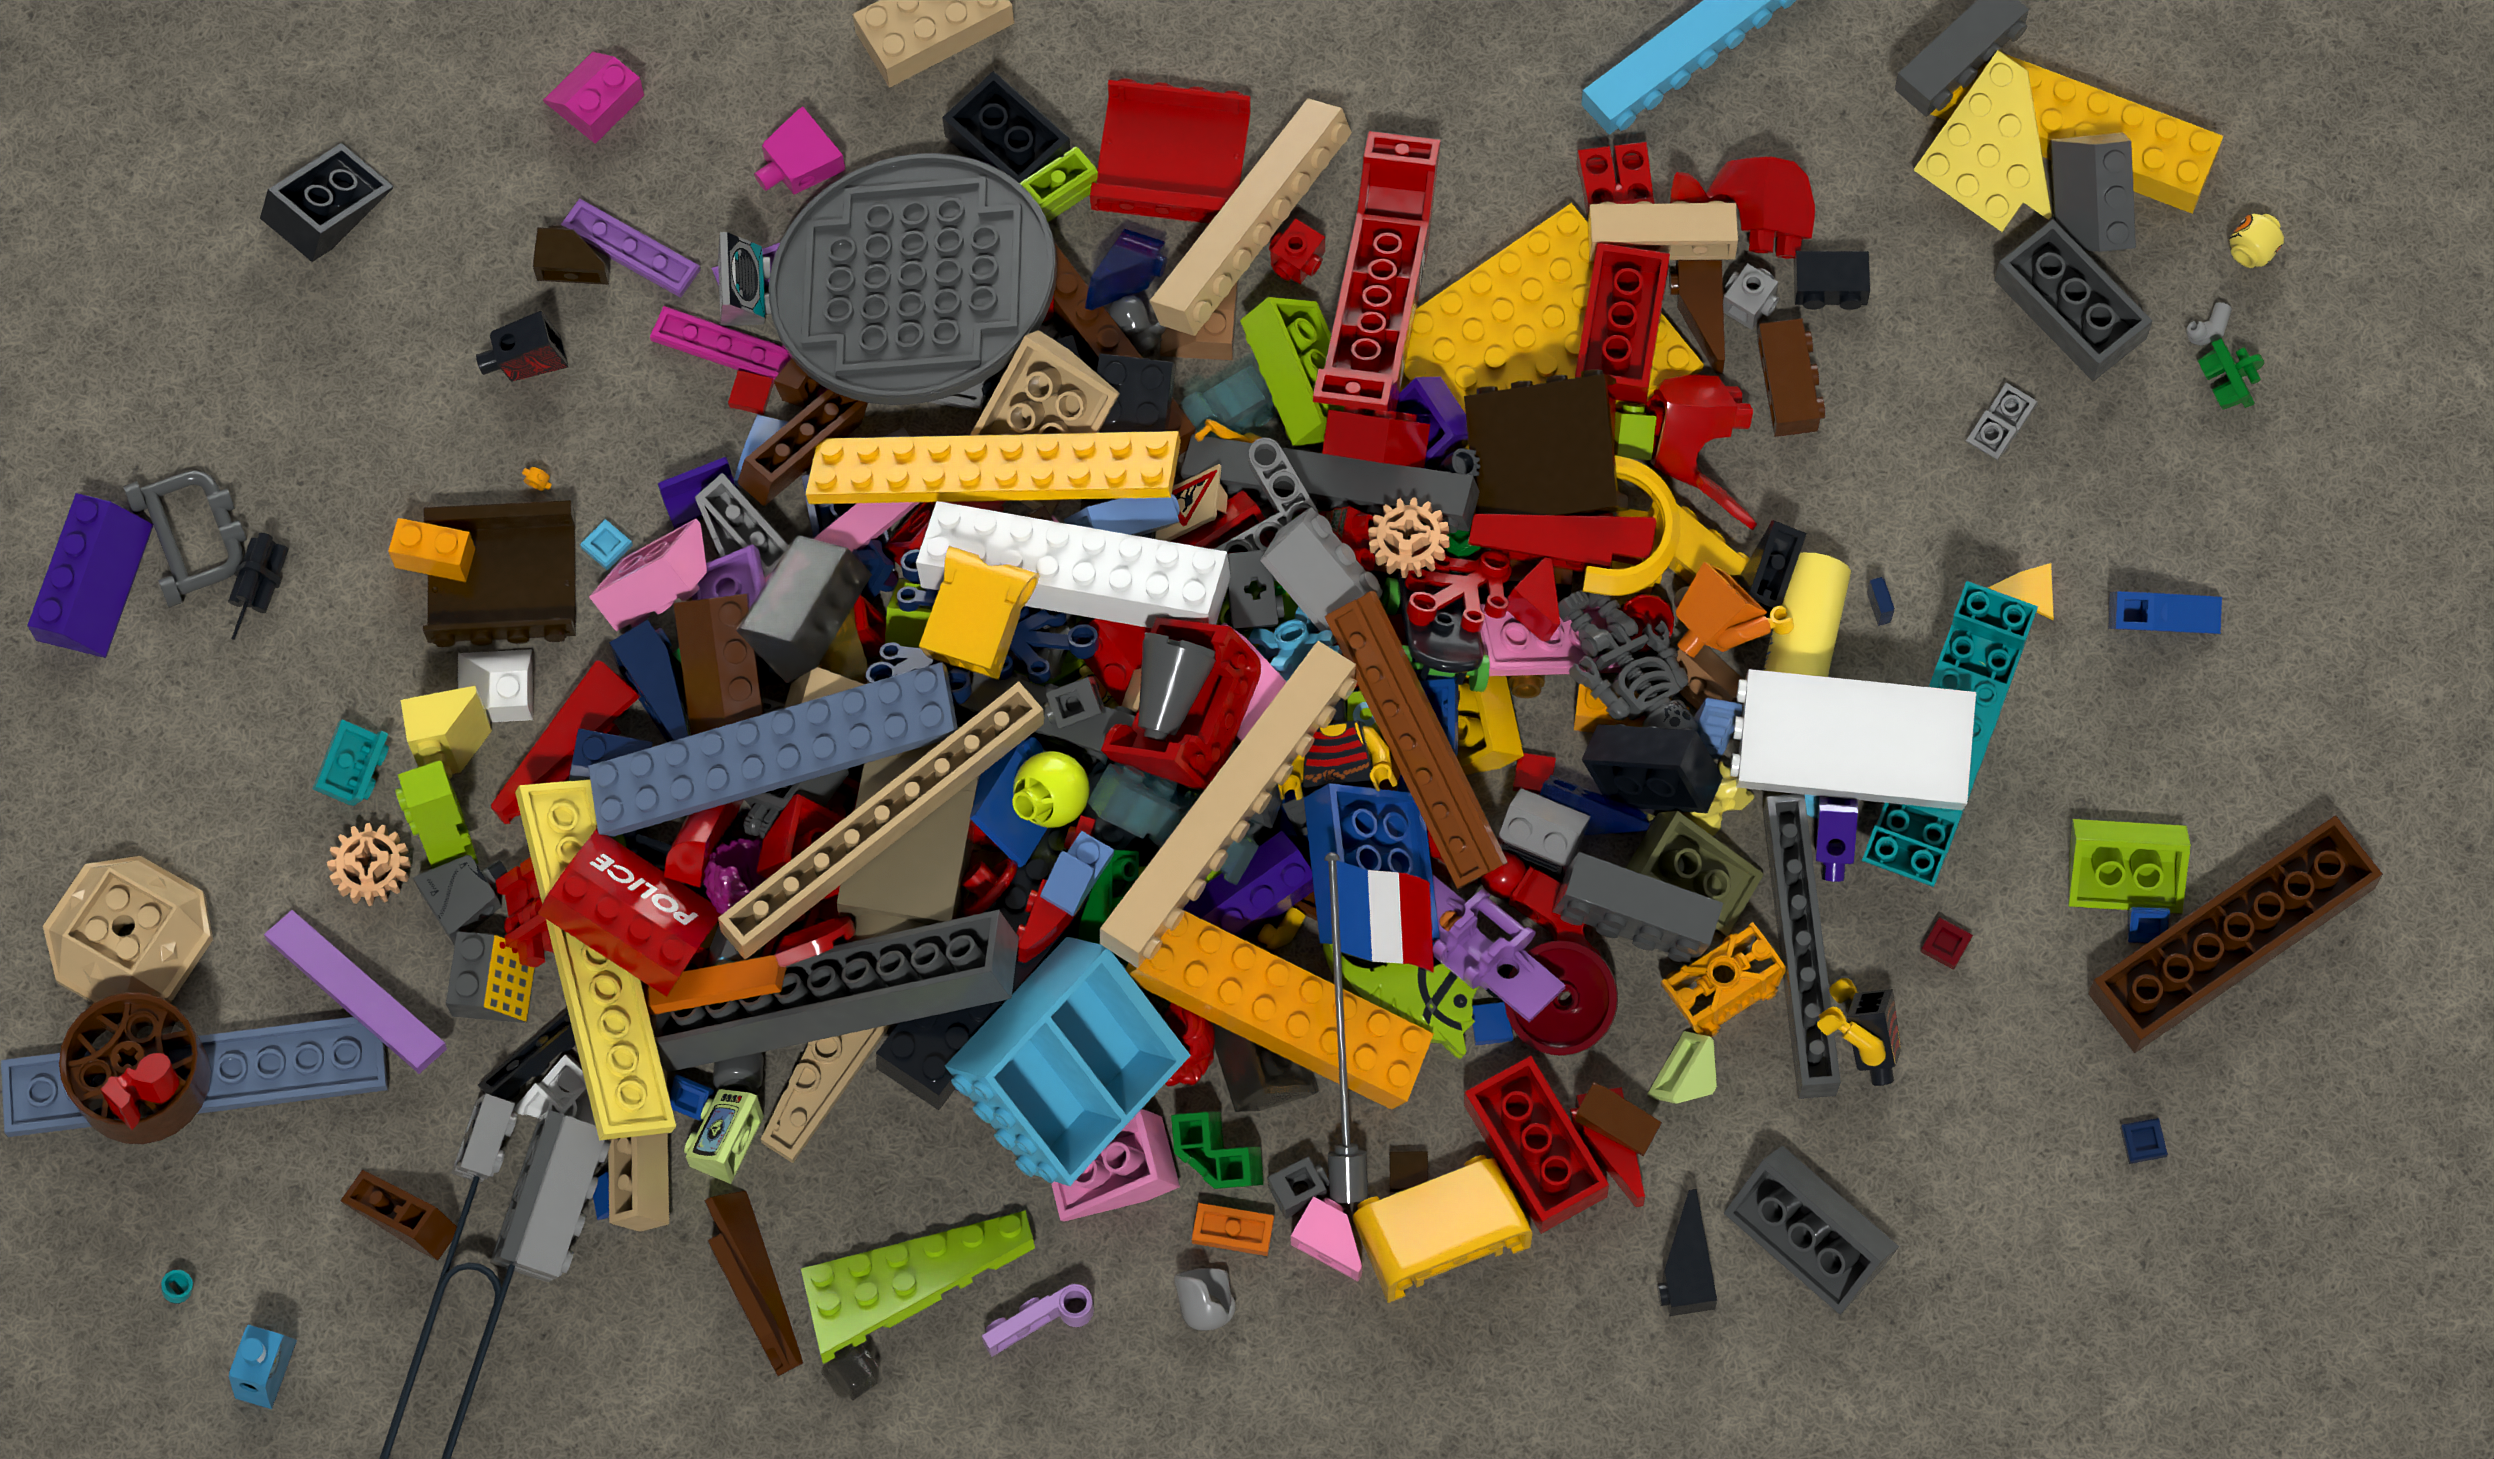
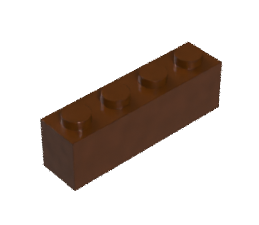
[737,389,868,506]

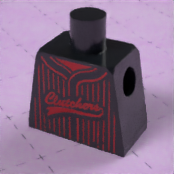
[476,311,569,382]

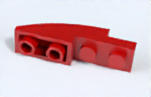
[1016,815,1095,963]

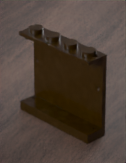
[1464,369,1629,516]
[423,500,576,647]

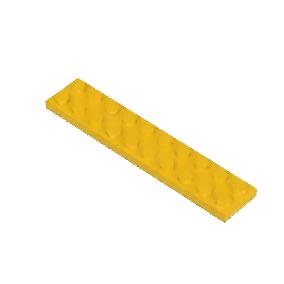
[805,431,1181,504]

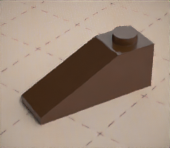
[1670,260,1725,374]
[340,1170,457,1261]

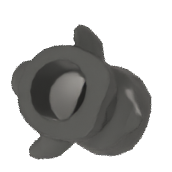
[1109,295,1166,354]

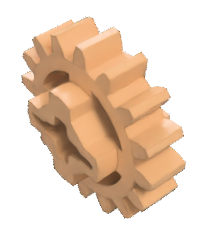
[1368,497,1450,578]
[327,823,411,906]

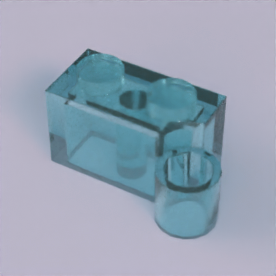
[1179,364,1276,439]

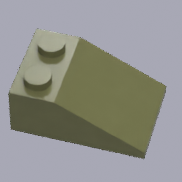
[1626,811,1764,937]

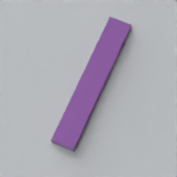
[264,910,447,1074]

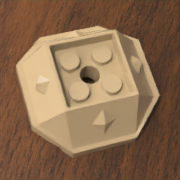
[43,856,213,1004]

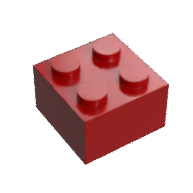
[1322,406,1430,468]

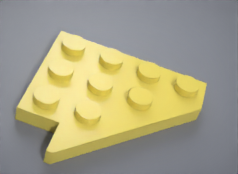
[1914,50,2052,232]

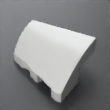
[513,1054,595,1125]

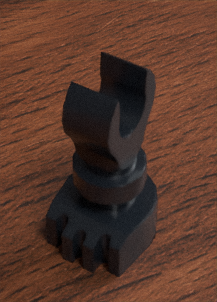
[1426,449,1480,478]

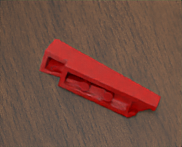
[491,660,639,824]

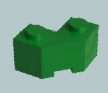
[1171,1112,1264,1189]

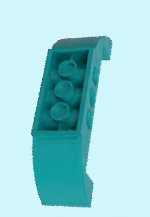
[1862,581,2038,887]

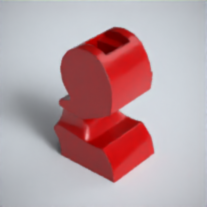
[100,1053,179,1130]

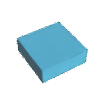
[580,519,633,571]

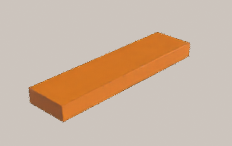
[643,955,787,1015]

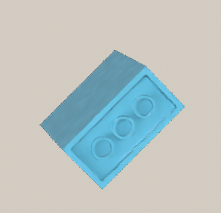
[945,937,1191,1186]

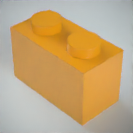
[388,518,476,582]

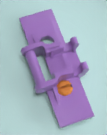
[1432,875,1566,1022]

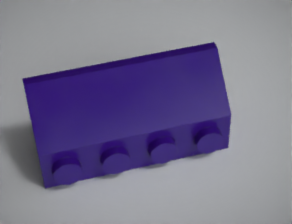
[27,493,153,658]
[1182,831,1314,940]

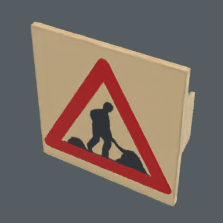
[1155,464,1228,542]

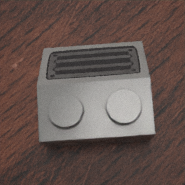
[1498,788,1591,881]

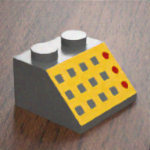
[446,932,535,1023]

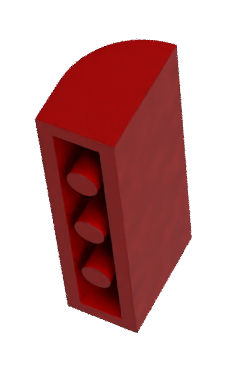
[664,799,744,887]

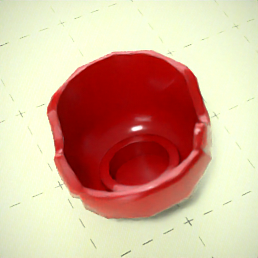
[1618,594,1675,653]

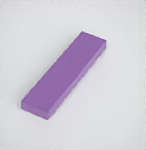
[561,198,701,298]

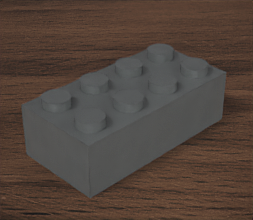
[1994,220,2152,382]
[1552,852,1723,963]

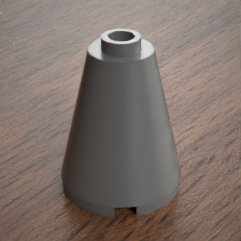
[1138,633,1216,742]

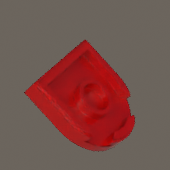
[775,916,856,968]

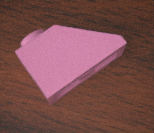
[1291,1196,1362,1281]

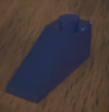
[1085,229,1167,310]
[1539,775,1655,835]

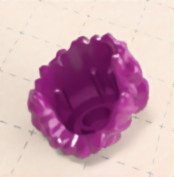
[704,838,767,914]

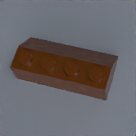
[673,593,765,736]

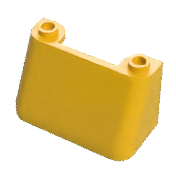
[1353,1155,1532,1303]

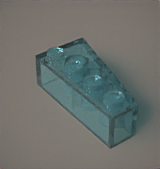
[1088,763,1259,885]

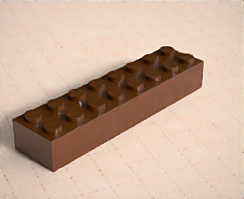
[2088,815,2383,1053]

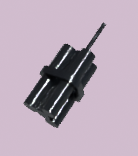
[228,533,289,640]

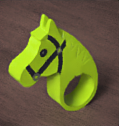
[1323,943,1479,1059]

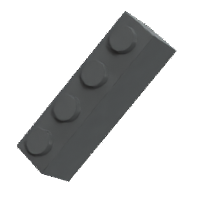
[1895,0,2029,117]

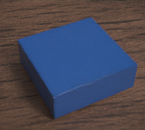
[1472,1002,1513,1046]

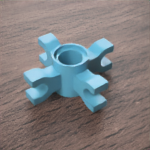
[1249,606,1342,682]

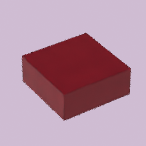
[1921,917,1973,970]

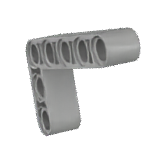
[1214,438,1319,554]

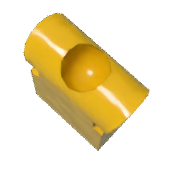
[919,546,1040,680]

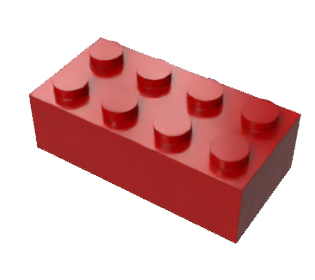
[1575,243,1670,405]
[1464,1056,1609,1234]

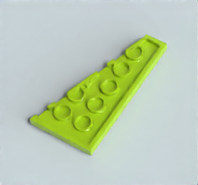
[801,1210,1035,1364]

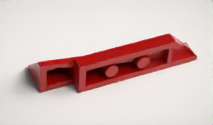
[1468,514,1656,572]

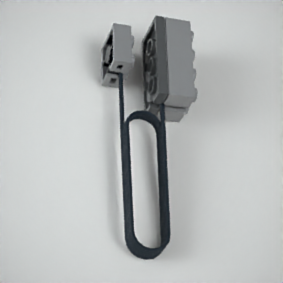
[379,1094,611,1459]

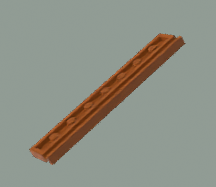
[1324,591,1508,888]

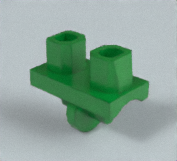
[2198,338,2264,410]

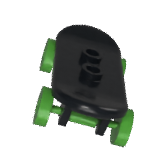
[1381,566,1490,692]

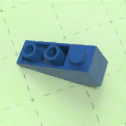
[2108,591,2222,634]

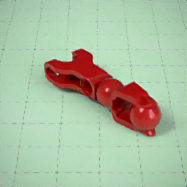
[1426,826,1601,956]

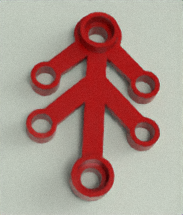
[1405,551,1512,633]

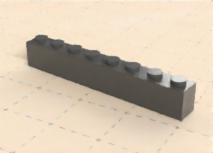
[1181,434,1480,533]
[1763,794,1841,1099]

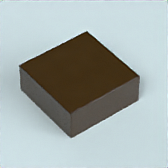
[1389,1151,1428,1192]

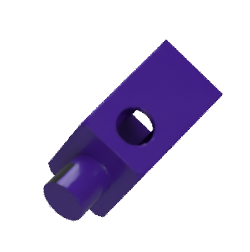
[1815,796,1858,882]

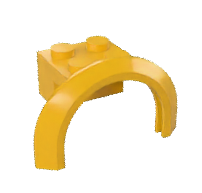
[1582,456,1680,596]

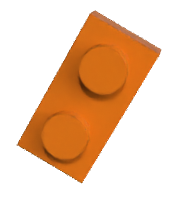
[1191,1203,1274,1256]

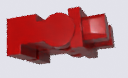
[496,857,554,968]

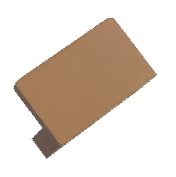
[1676,644,1744,710]

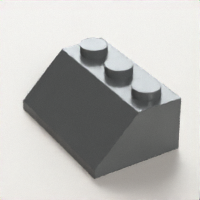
[2051,132,2136,252]

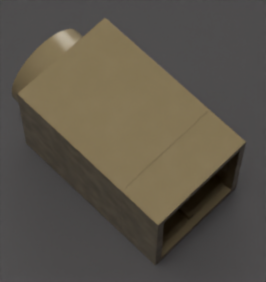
[837,742,981,943]

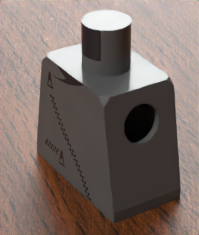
[413,855,507,946]

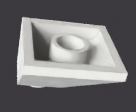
[458,649,533,722]

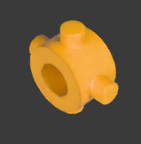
[522,467,552,491]

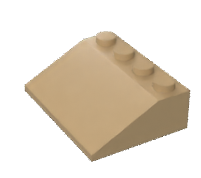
[970,330,1120,516]

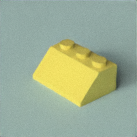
[400,686,492,779]

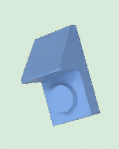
[1040,831,1114,916]

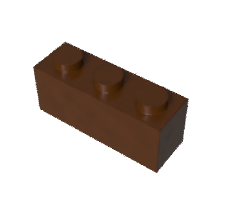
[1757,318,1825,437]

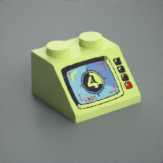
[684,1089,764,1184]

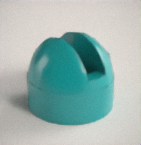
[161,1270,193,1304]

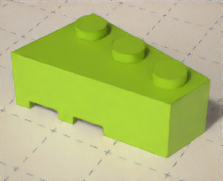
[395,760,478,869]

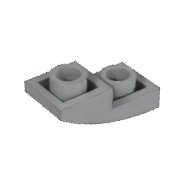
[1966,383,2038,461]

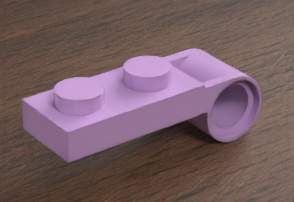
[982,1284,1094,1357]

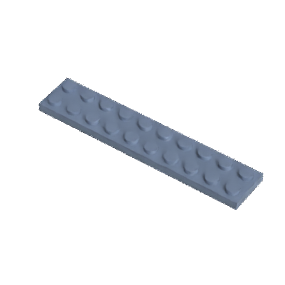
[588,662,958,837]
[1,1017,388,1137]

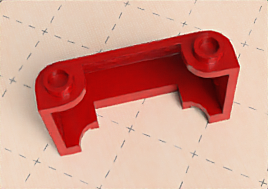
[1101,617,1261,790]

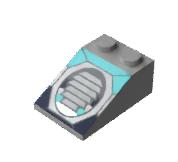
[718,232,771,326]

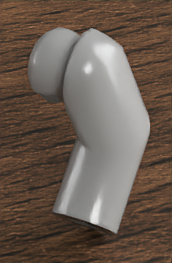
[2186,302,2232,346]

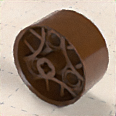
[59,992,211,1144]

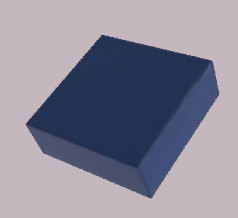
[1867,577,1895,626]
[2120,1118,2168,1164]

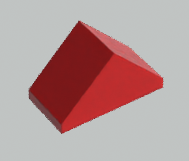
[1507,557,1560,641]

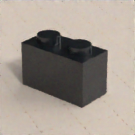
[1794,251,1870,310]

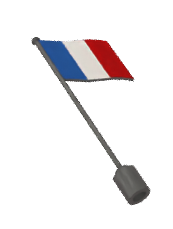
[1324,852,1434,1203]

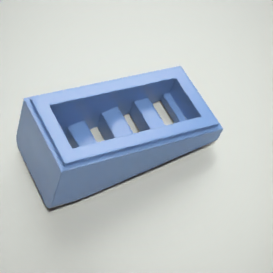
[1694,698,1742,759]

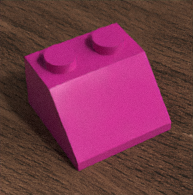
[543,52,644,144]

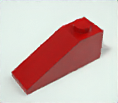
[1570,1087,1645,1207]

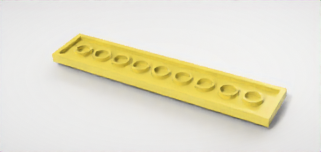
[515,780,676,1141]

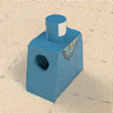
[229,1325,297,1409]

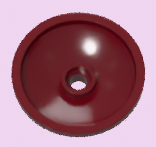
[1504,941,1618,1056]

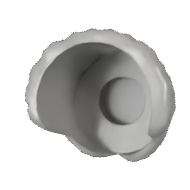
[1174,1268,1236,1331]

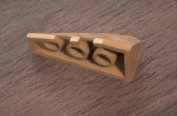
[1160,225,1239,360]

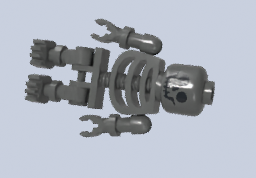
[1558,589,1698,731]

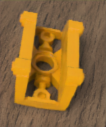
[1660,922,1786,1037]

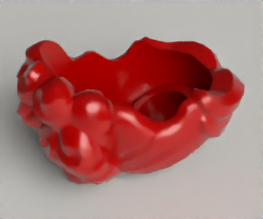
[1164,1002,1215,1087]

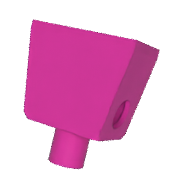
[754,106,845,194]

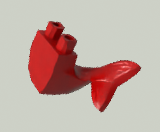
[1670,156,1815,259]
[1645,375,1757,530]

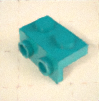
[312,719,389,806]

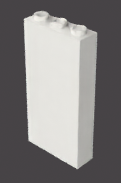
[1730,669,1976,810]

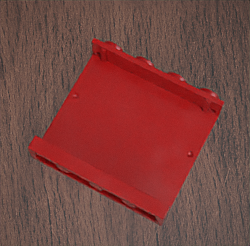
[1090,78,1251,224]

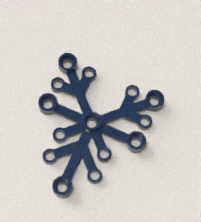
[866,549,1099,705]

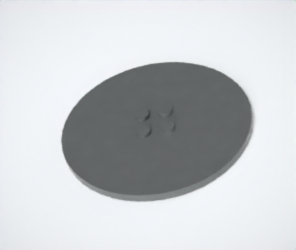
[769,153,1058,405]

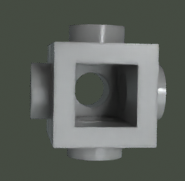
[1723,263,1779,330]

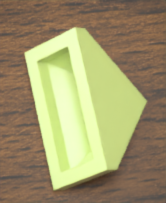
[1647,1031,1717,1104]

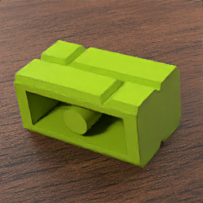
[1019,146,1098,222]

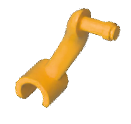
[1194,419,1262,443]

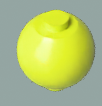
[1012,751,1090,828]

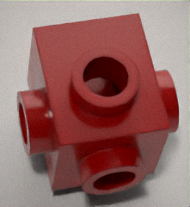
[1269,218,1325,285]

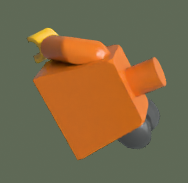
[1674,562,1794,658]

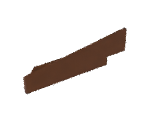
[704,1191,803,1376]

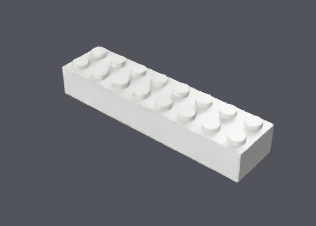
[916,501,1231,628]

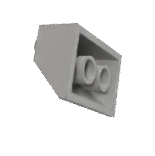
[1260,507,1383,645]

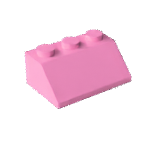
[589,518,707,631]

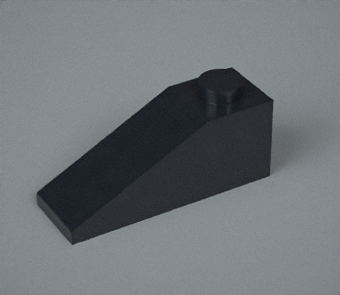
[1737,520,1807,639]
[1657,1189,1717,1316]

